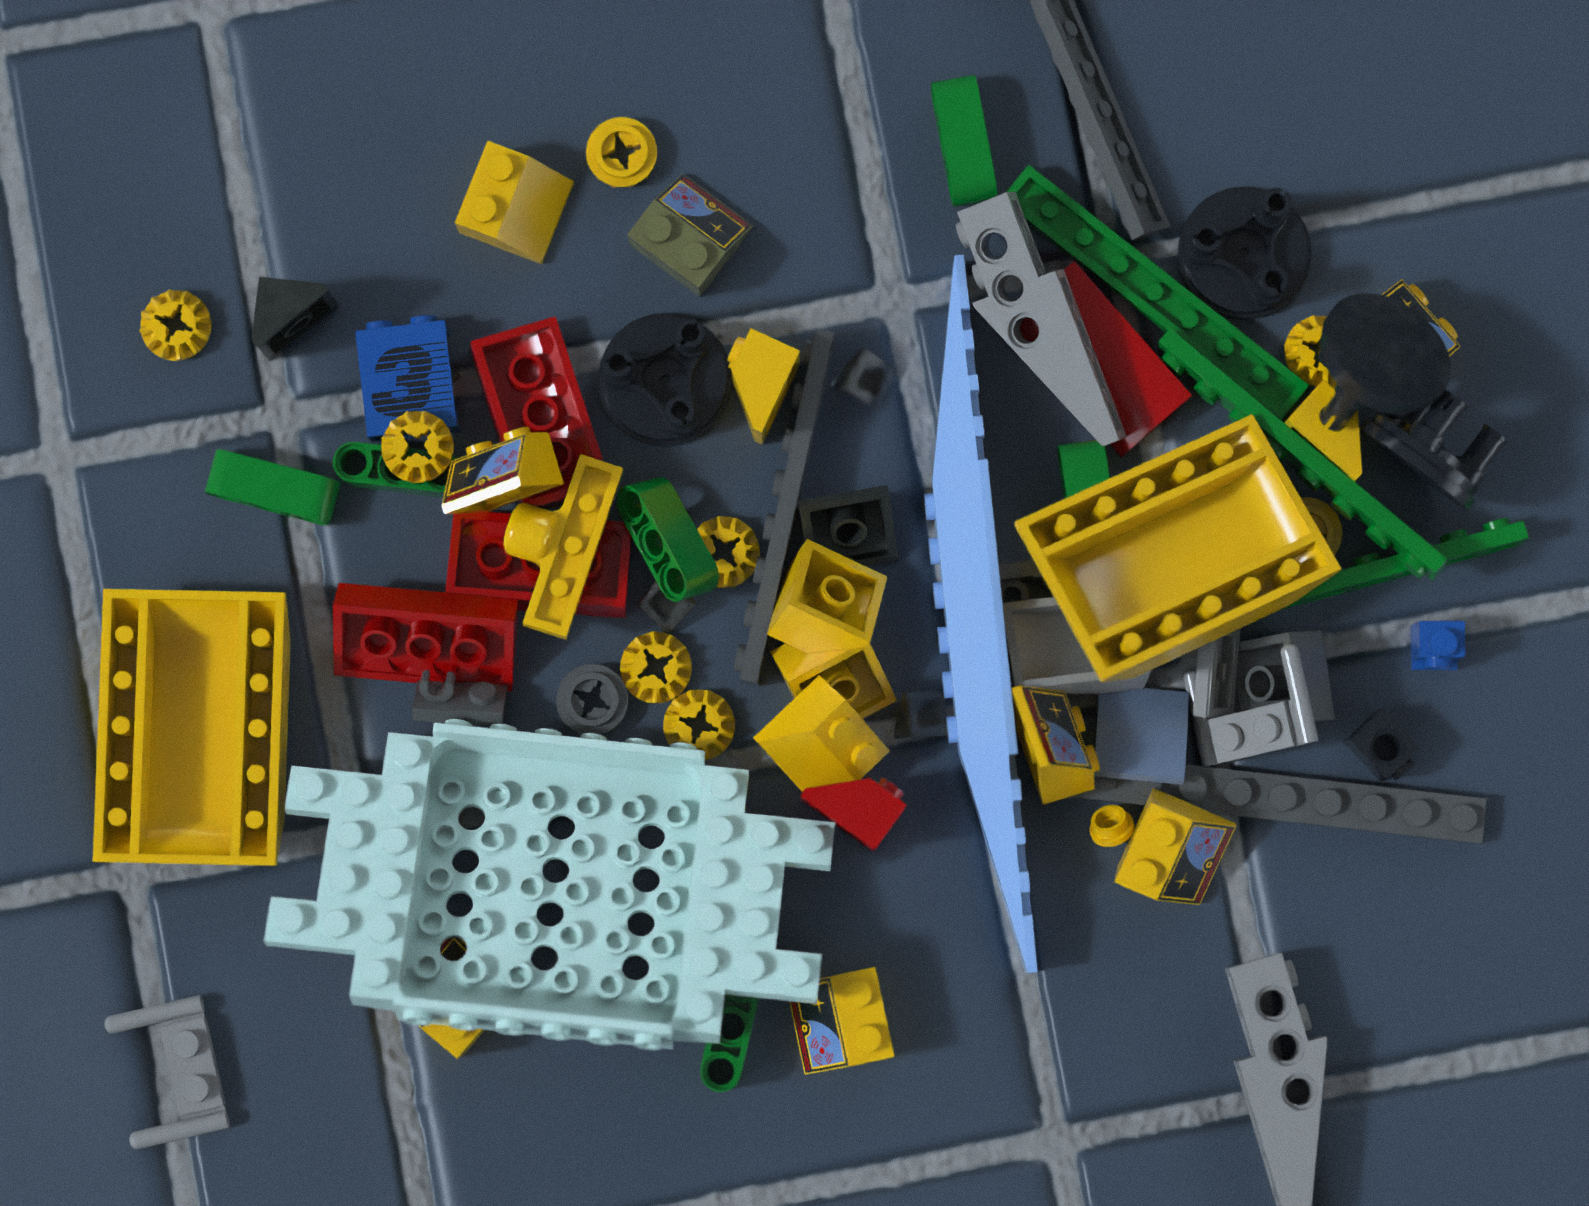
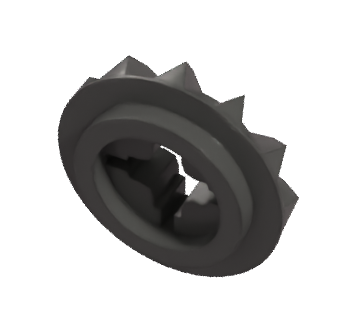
[556,664,628,735]

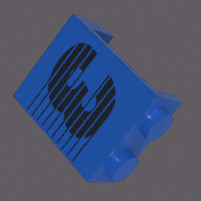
[355,315,461,443]

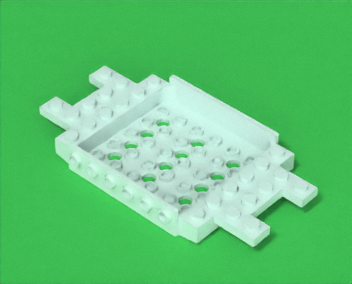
[264,719,835,1050]

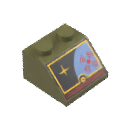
[627,173,753,297]

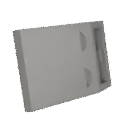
[1002,597,1150,694]

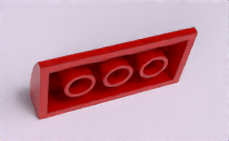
[1020,261,1192,458]
[469,316,603,509]
[445,512,632,618]
[333,583,518,692]

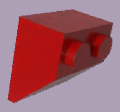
[800,777,907,852]

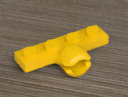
[504,454,623,640]

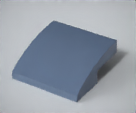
[1094,688,1189,785]

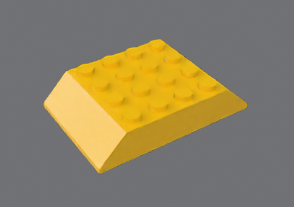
[1014,414,1341,683]
[93,589,291,866]

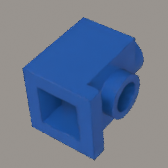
[1411,621,1465,670]

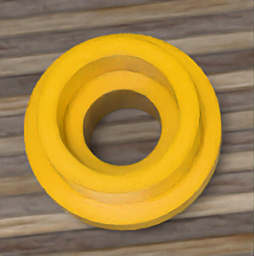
[1089,805,1135,847]

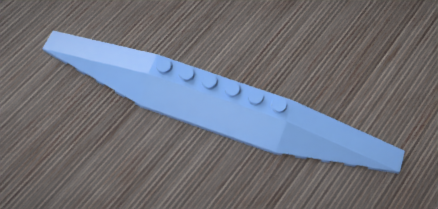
[924,255,1037,973]

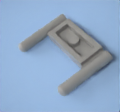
[1183,644,1319,767]
[104,995,230,1149]

